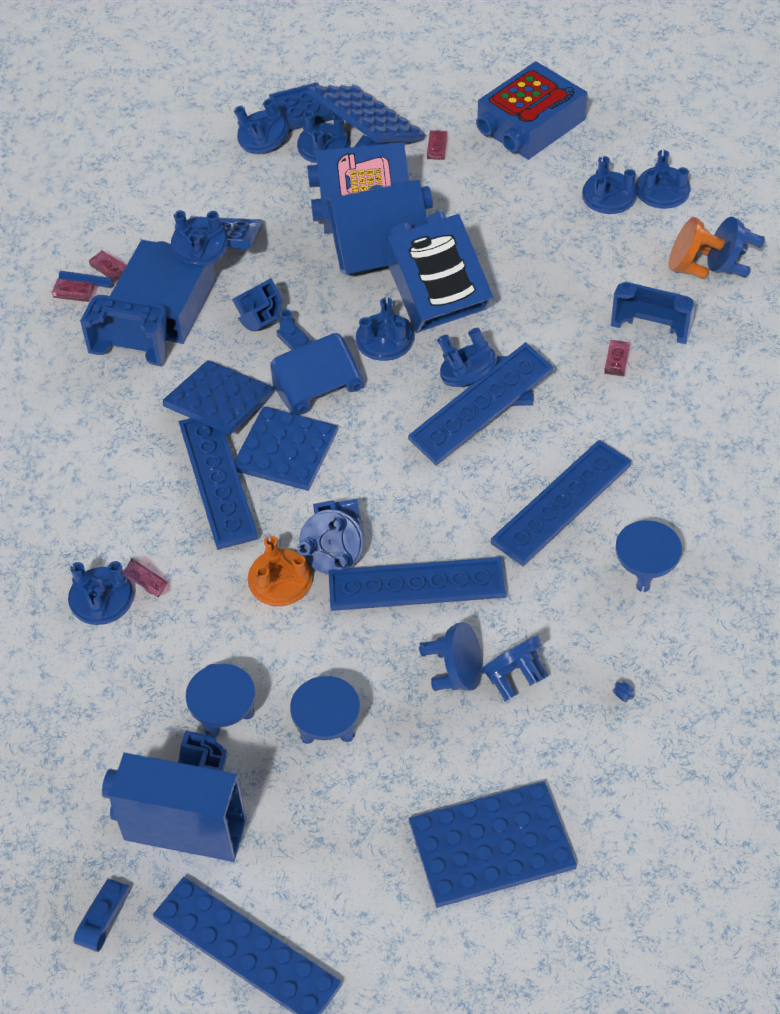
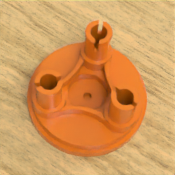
[669,217,725,279]
[248,535,313,606]

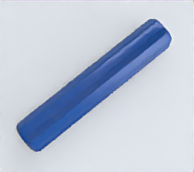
[58,271,113,288]

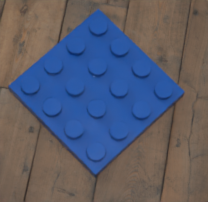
[189,216,263,250]
[163,360,274,435]
[234,406,338,491]

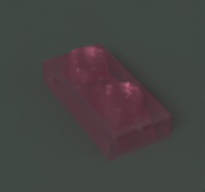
[427,130,447,160]
[89,250,126,282]
[52,279,94,302]
[604,340,630,376]
[122,558,168,598]

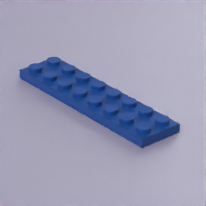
[408,342,554,466]
[179,418,258,550]
[491,440,631,566]
[328,557,506,611]
[152,876,342,1014]

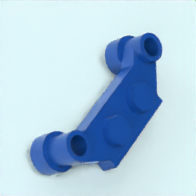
[276,309,312,350]

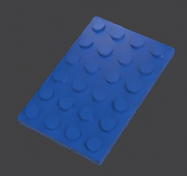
[306,85,426,143]
[409,781,577,908]

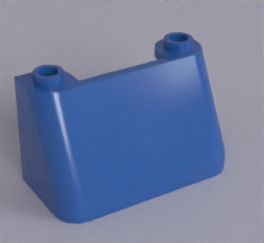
[611,282,694,344]
[80,295,166,366]
[270,333,364,415]

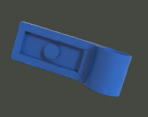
[74,878,130,952]

